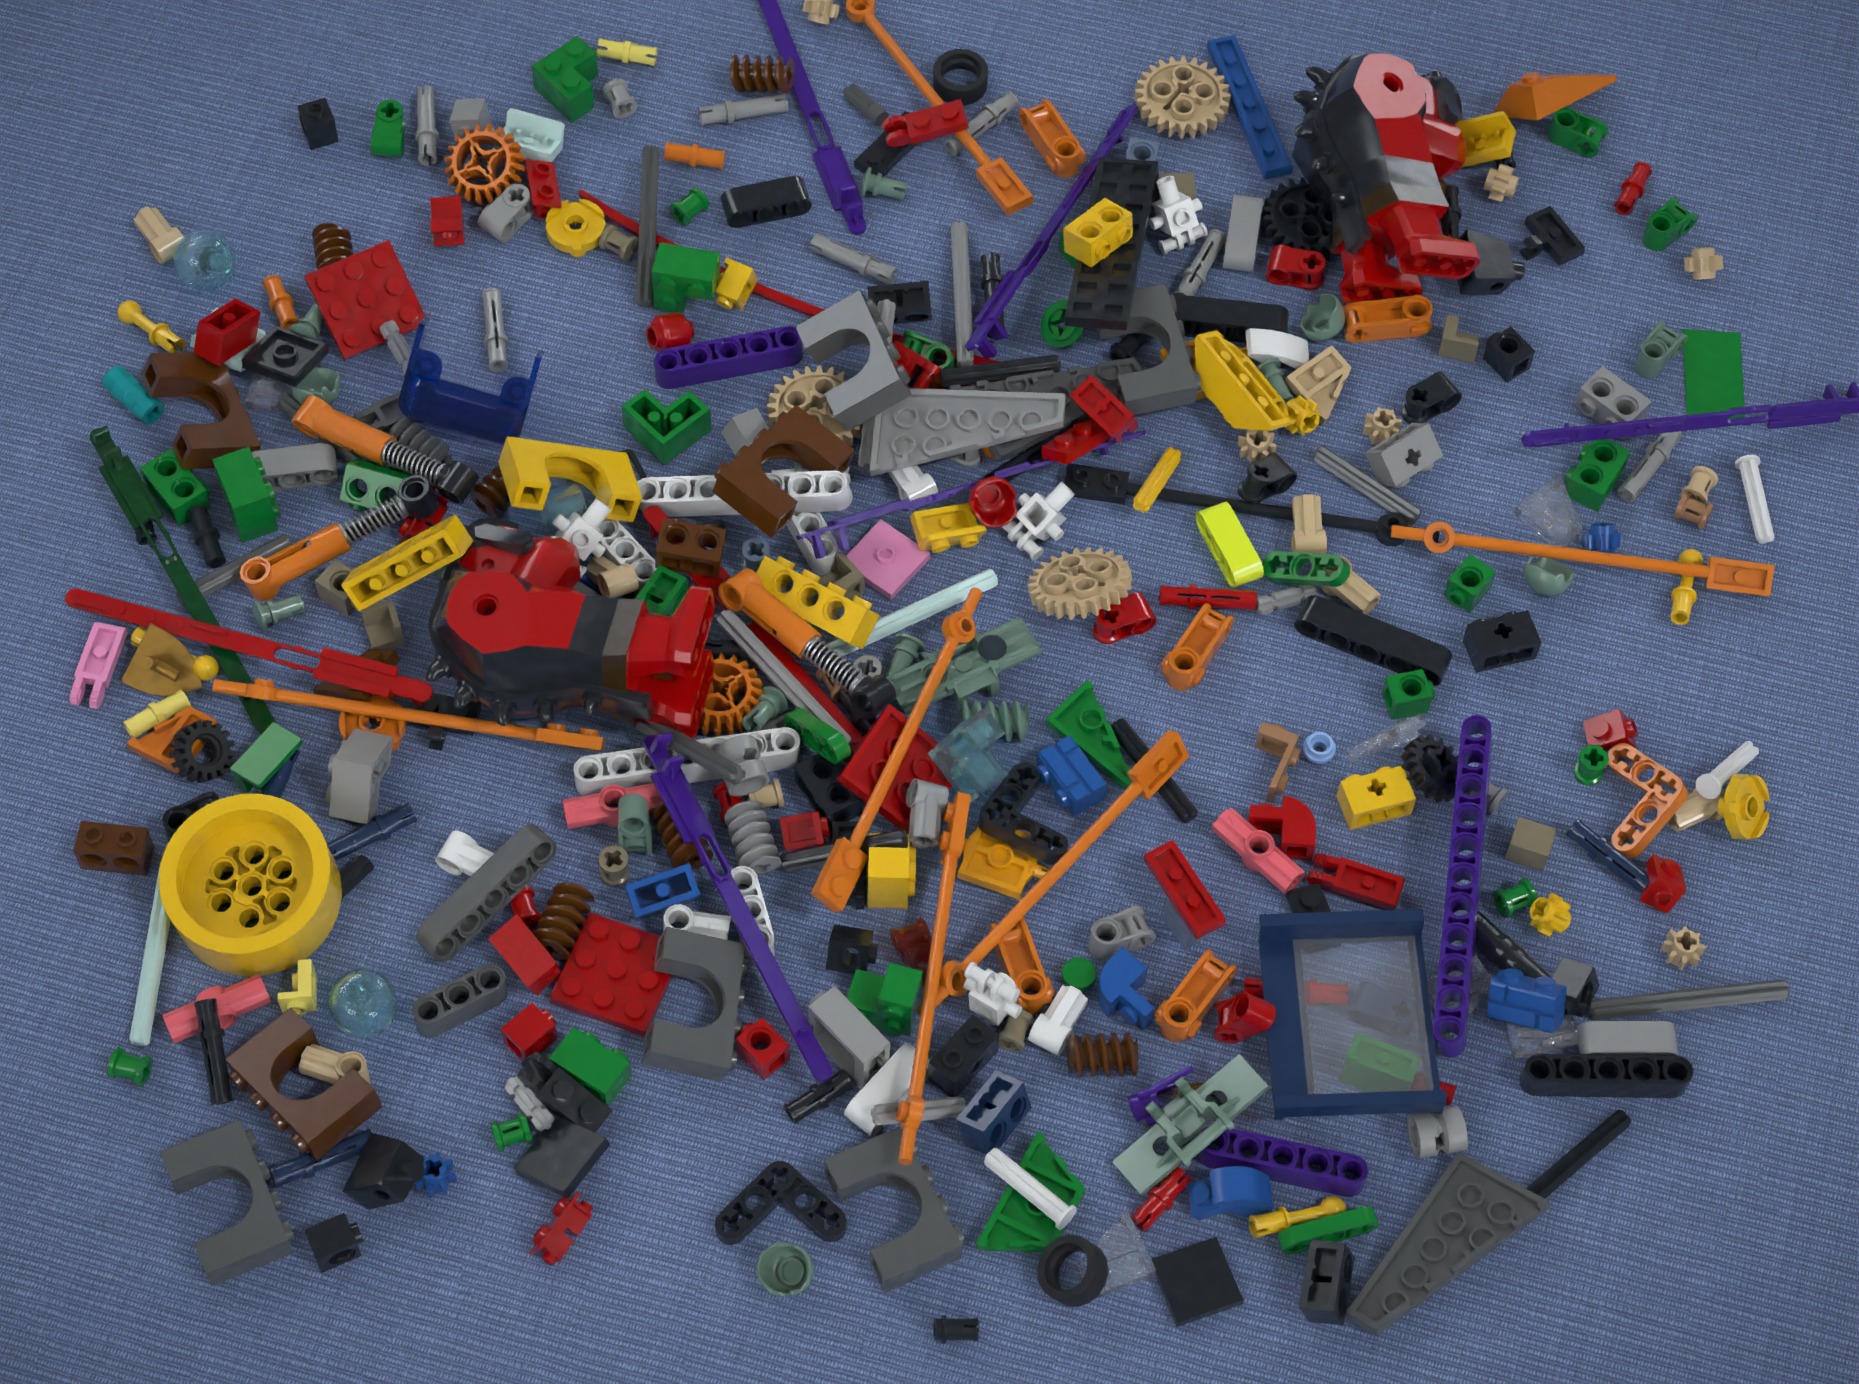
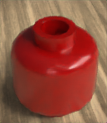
[646,312,694,352]

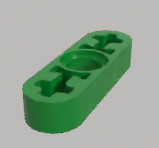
[1262,551,1350,587]
[783,707,851,764]
[1277,1206,1379,1255]

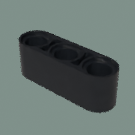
[720,176,812,228]

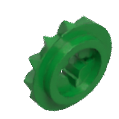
[1041,299,1083,349]

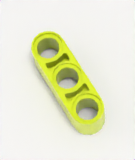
[1195,502,1264,588]

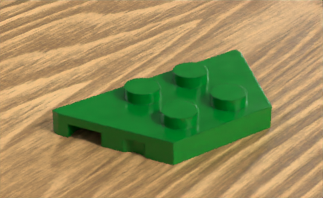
[976,1131,1086,1252]

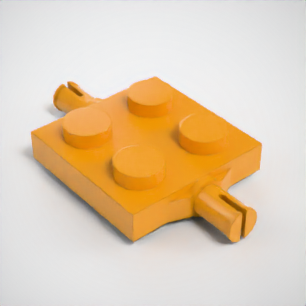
[957,826,1050,900]

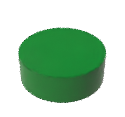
[1062,957,1096,993]

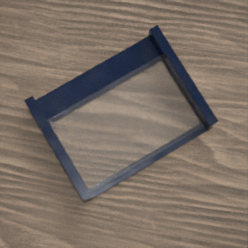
[1258,909,1447,1120]

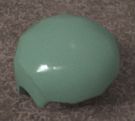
[1300,293,1346,341]
[292,367,340,405]
[1523,557,1575,596]
[756,1242,815,1297]

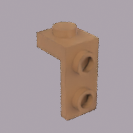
[1255,722,1301,803]

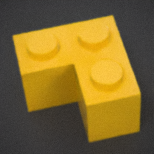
[867,833,916,909]

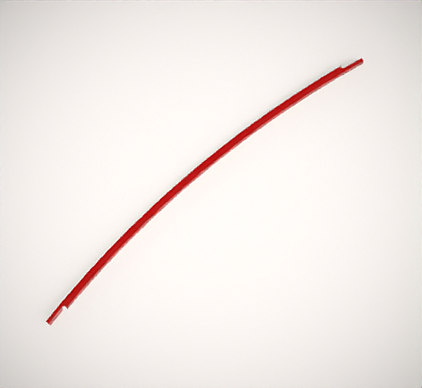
[578,189,1001,365]

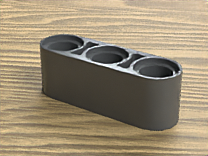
[412,964,508,1038]

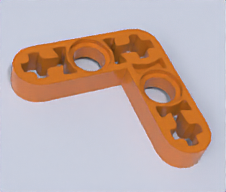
[1608,743,1688,858]

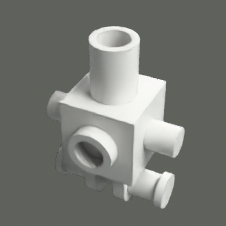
[1149,176,1208,255]
[1000,482,1075,561]
[552,498,611,578]
[963,962,1022,1026]

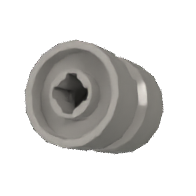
[714,735,770,797]
[1407,1106,1468,1159]

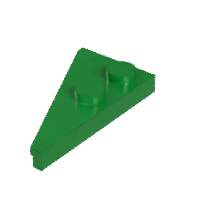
[1045,680,1132,790]

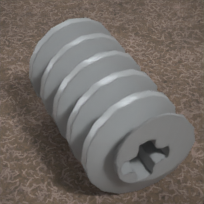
[724,801,782,875]

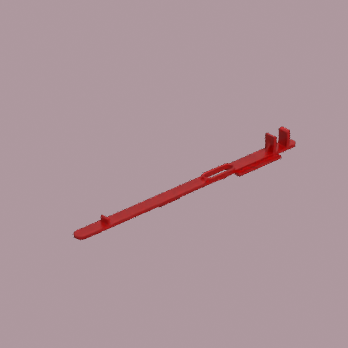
[644,506,864,755]
[65,588,433,707]

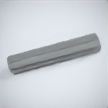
[871,1096,967,1125]

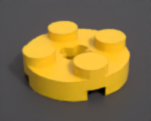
[546,199,606,257]
[1717,773,1770,840]

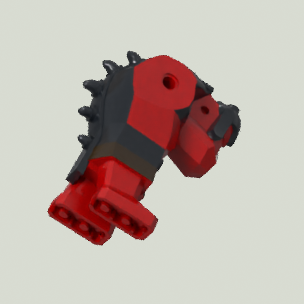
[1292,53,1481,303]
[425,518,715,739]

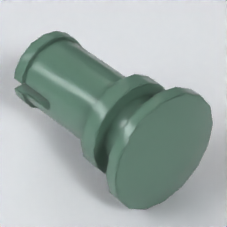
[861,167,908,201]
[289,302,324,340]
[1257,358,1294,403]
[253,594,305,632]
[884,633,926,677]
[742,686,788,732]

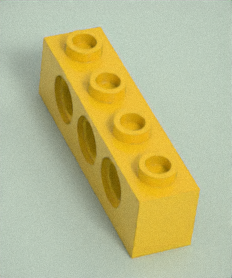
[341,514,473,611]
[756,556,880,650]

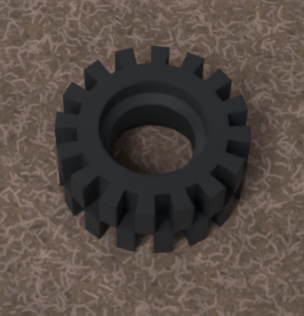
[169,720,235,783]

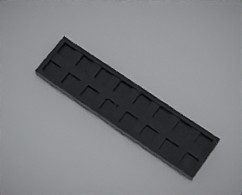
[1065,157,1158,331]

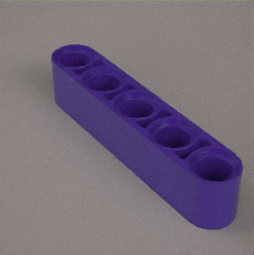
[654,326,803,389]
[1196,1126,1368,1197]

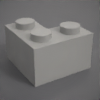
[326,729,393,824]

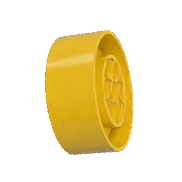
[159,793,342,977]

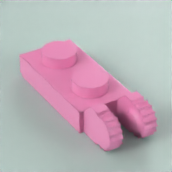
[69,622,128,709]

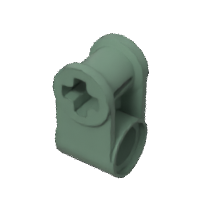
[1634,320,1688,378]
[617,793,653,856]

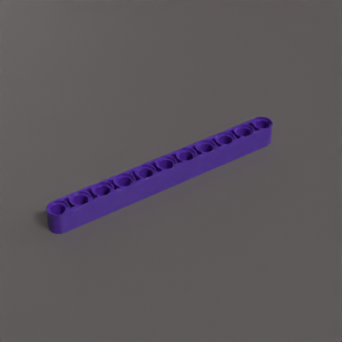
[1433,715,1493,1058]

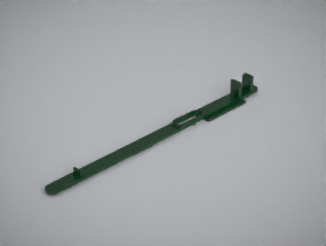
[90,425,277,735]

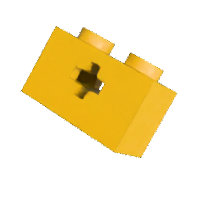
[1336,766,1416,830]

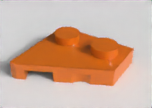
[127,706,218,774]

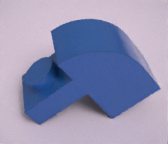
[1098,947,1155,1031]
[1188,1166,1273,1221]

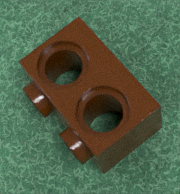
[655,519,726,578]
[73,821,154,876]

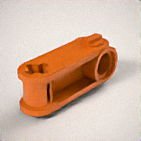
[1018,99,1087,178]
[1343,295,1433,343]
[1160,603,1235,691]
[989,917,1055,1015]
[1154,949,1238,1042]

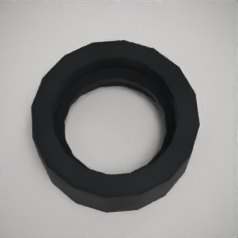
[933,49,988,106]
[1037,1234,1109,1307]

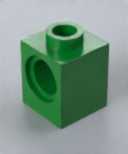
[1444,554,1496,613]
[1382,669,1435,720]

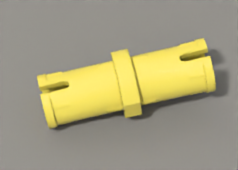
[597,38,658,66]
[123,689,191,738]

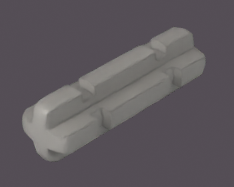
[380,320,422,379]
[1256,585,1317,615]
[504,1076,554,1131]

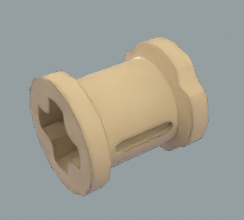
[1680,466,1718,504]
[746,778,784,809]

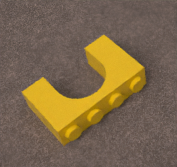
[498,436,642,522]

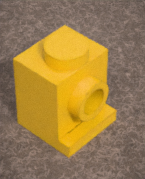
[715,257,758,311]

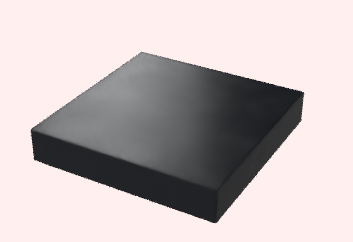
[241,325,329,387]
[514,1115,610,1199]
[1150,1237,1243,1327]

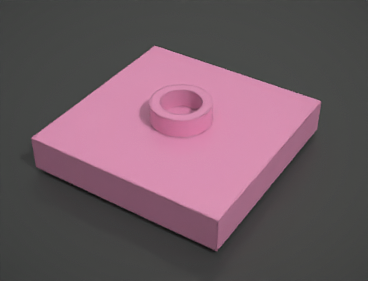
[846,519,931,600]

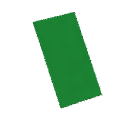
[1682,329,1745,419]

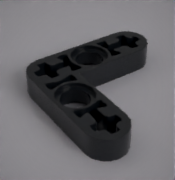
[978,763,1069,865]
[715,1161,847,1245]

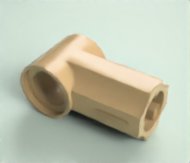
[133,206,189,265]
[1291,494,1327,554]
[586,556,639,598]
[1321,556,1381,615]
[1667,787,1725,832]
[299,1044,371,1084]

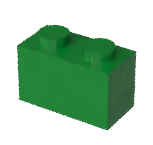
[549,1027,631,1106]

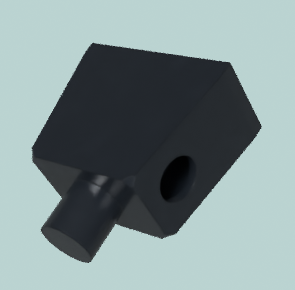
[1458,229,1525,295]
[342,1133,425,1209]

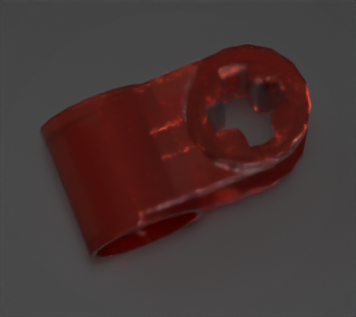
[889,917,932,986]

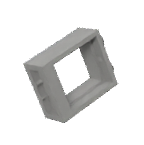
[808,986,890,1089]

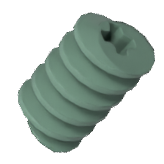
[962,699,1029,742]

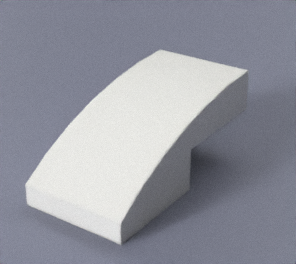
[1246,328,1309,369]

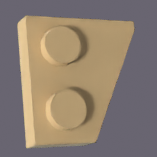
[1284,345,1352,425]

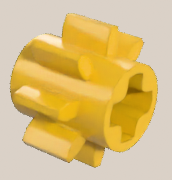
[1285,395,1321,436]
[1530,893,1571,937]

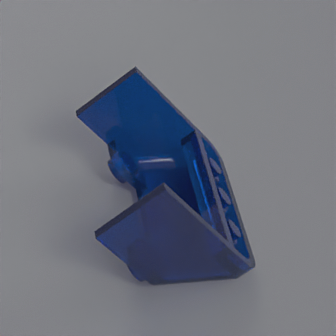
[398,317,545,444]

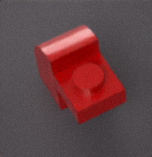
[430,196,465,247]
[1247,796,1316,861]

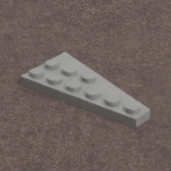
[869,388,1066,477]

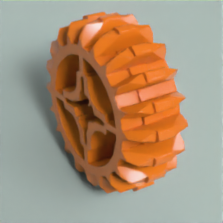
[444,124,525,205]
[699,653,764,737]

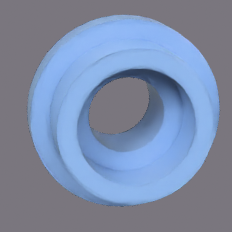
[1303,732,1336,764]

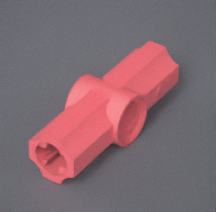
[562,783,663,829]
[1212,808,1305,894]
[162,974,271,1044]

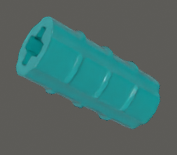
[102,365,165,425]

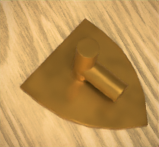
[121,623,203,696]

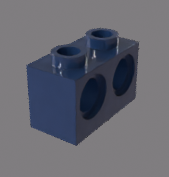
[956,1070,1032,1155]

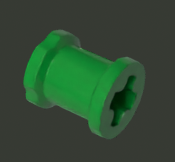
[670,187,710,226]
[1573,745,1609,786]
[1493,878,1538,918]
[107,1047,153,1087]
[490,1112,533,1152]

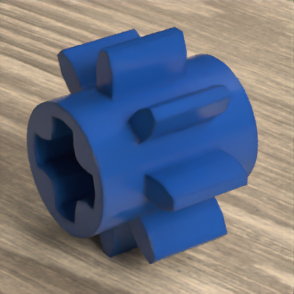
[1582,522,1623,553]
[414,1151,457,1198]

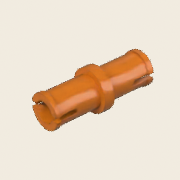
[664,142,726,170]
[262,275,299,330]

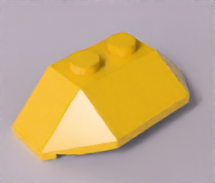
[1194,330,1292,431]

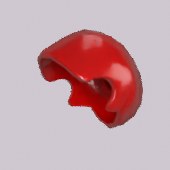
[969,476,1018,528]

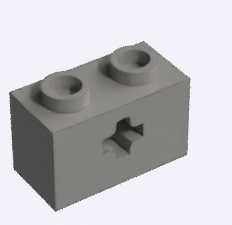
[1365,423,1443,488]

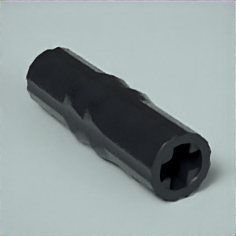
[1475,911,1552,978]

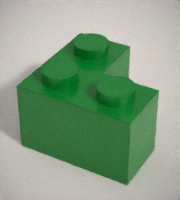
[532,36,598,123]
[652,243,721,313]
[622,389,711,465]
[212,447,281,543]
[847,963,923,1036]

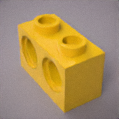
[1063,198,1133,267]

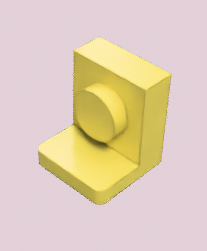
[278,959,317,1015]

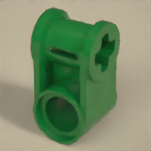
[371,99,405,158]
[1547,107,1608,158]
[1642,197,1699,251]
[903,330,956,375]

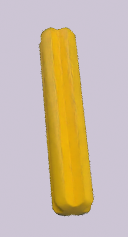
[1133,447,1182,513]

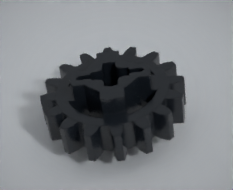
[1400,734,1459,803]

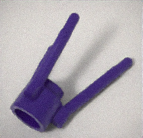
[1127,1066,1194,1127]

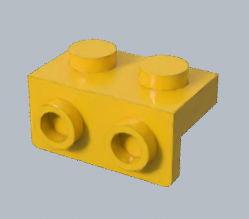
[1456,111,1516,168]
[910,503,987,553]

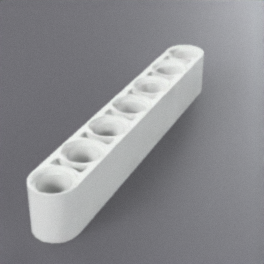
[637,471,853,517]
[573,727,800,796]

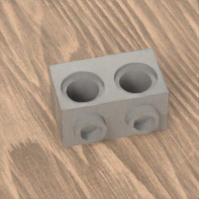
[1575,366,1652,441]

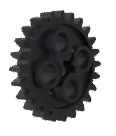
[1261,177,1341,261]

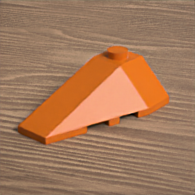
[1494,72,1617,121]

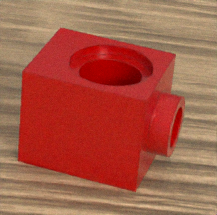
[501,1003,557,1061]
[736,1017,790,1080]

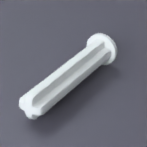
[1735,455,1774,544]
[1696,741,1759,799]
[984,1148,1077,1230]

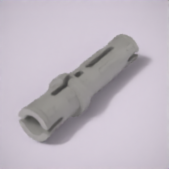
[415,86,439,166]
[943,91,1019,156]
[698,93,788,126]
[1174,229,1227,296]
[810,233,898,285]
[482,288,509,372]
[1617,431,1683,503]

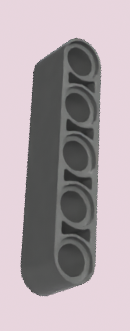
[416,824,557,962]

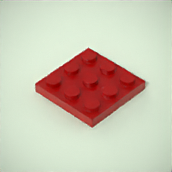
[304,240,429,361]
[837,704,966,834]
[550,912,673,1037]

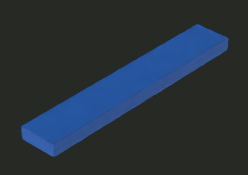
[1207,35,1293,180]

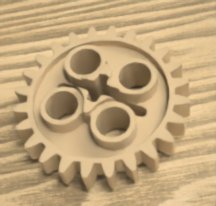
[1134,56,1231,139]
[767,365,863,446]
[1028,547,1133,620]

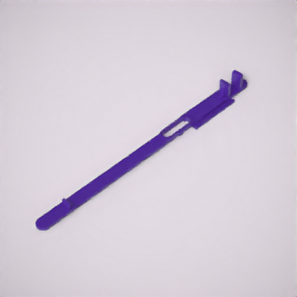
[758,0,866,235]
[965,104,1138,359]
[1521,382,1859,447]
[796,430,1146,559]
[643,732,832,1081]

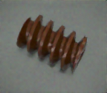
[730,55,795,94]
[312,223,353,270]
[469,467,510,518]
[652,802,713,870]
[533,882,595,960]
[1067,1033,1139,1077]

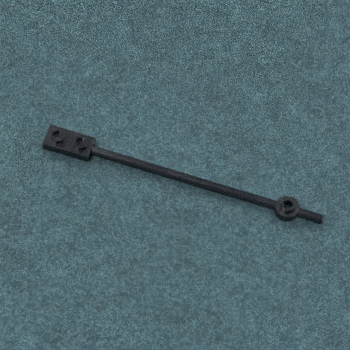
[1064,463,1440,546]

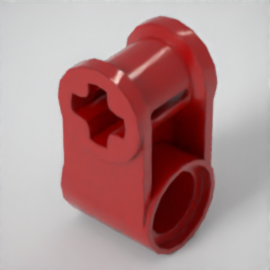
[1265,245,1326,290]
[1092,592,1157,644]
[1214,992,1276,1044]

